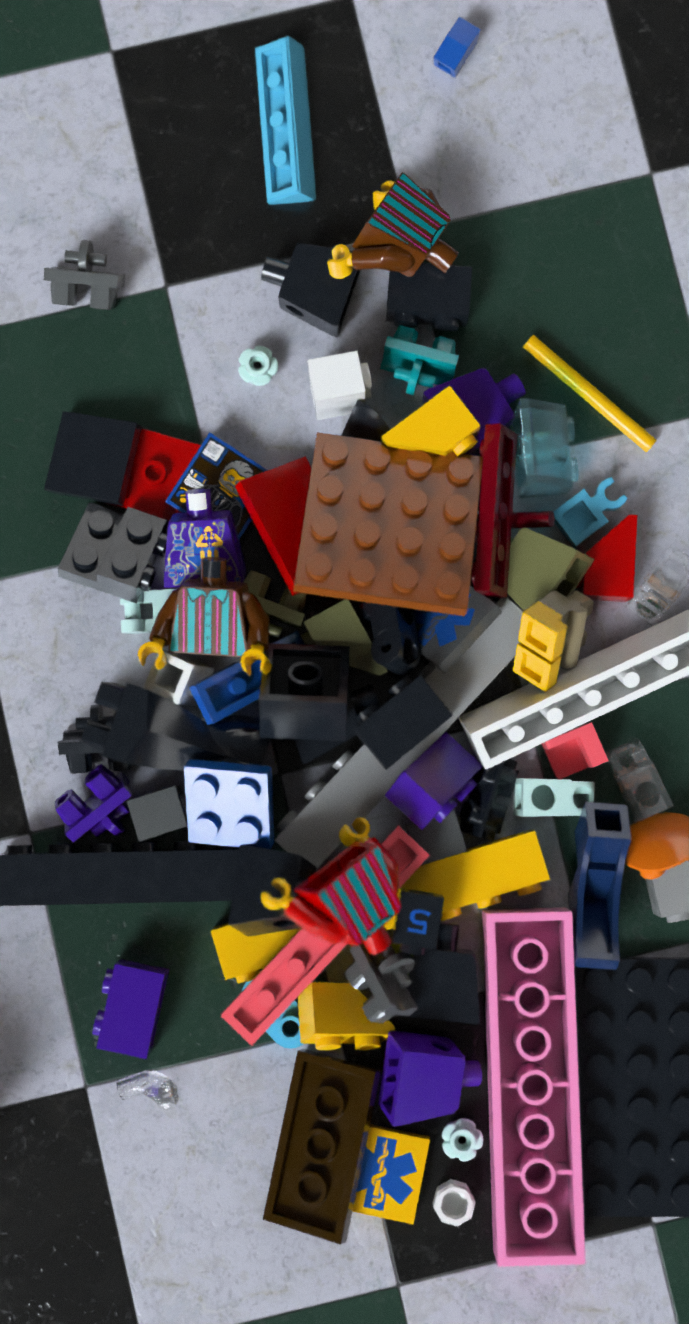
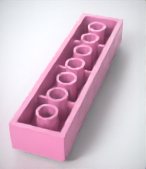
[482,907,585,1267]

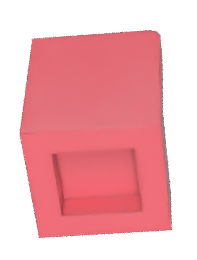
[541,722,609,779]

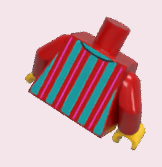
[261,817,401,955]

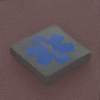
[414,586,502,673]

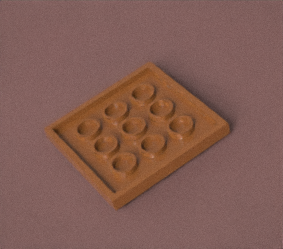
[293,432,483,616]

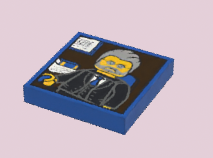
[165,432,267,539]

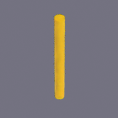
[523,335,657,452]

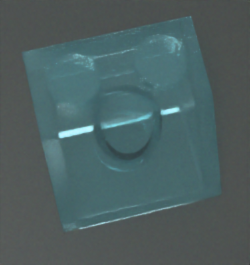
[512,398,579,498]

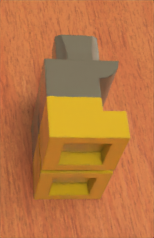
[513,590,594,692]

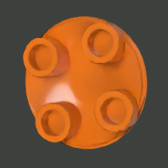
[625,812,689,879]

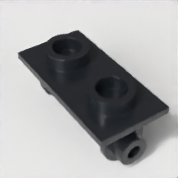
[460,759,519,841]

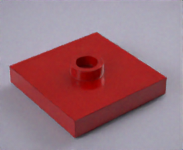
[105,428,201,522]

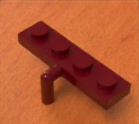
[471,423,555,598]

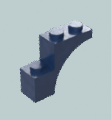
[568,802,631,970]

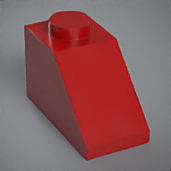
[576,514,638,602]

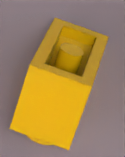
[381,385,480,457]

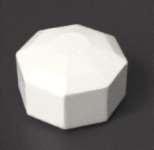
[433,1179,476,1227]

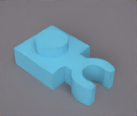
[553,478,627,548]

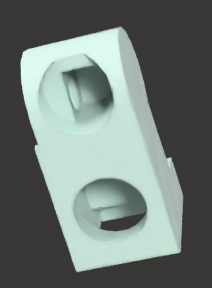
[513,778,595,817]

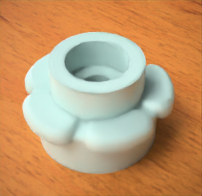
[238,346,278,386]
[442,1118,483,1161]

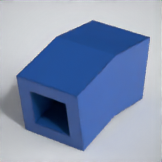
[433,17,481,78]

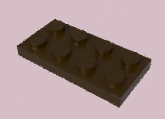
[263,1049,381,1245]

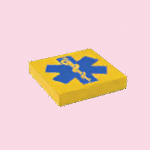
[353,1124,430,1224]

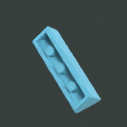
[255,36,316,205]

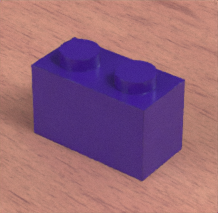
[384,732,483,830]
[93,959,170,1059]

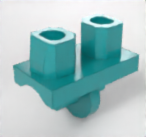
[380,325,459,395]

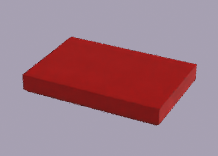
[235,456,312,596]

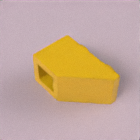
[298,982,395,1051]

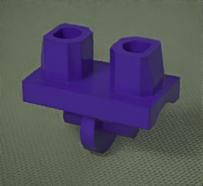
[55,764,132,842]

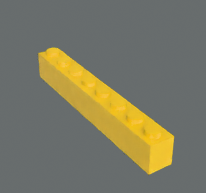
[211,829,550,984]

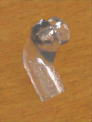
[116,1069,179,1110]

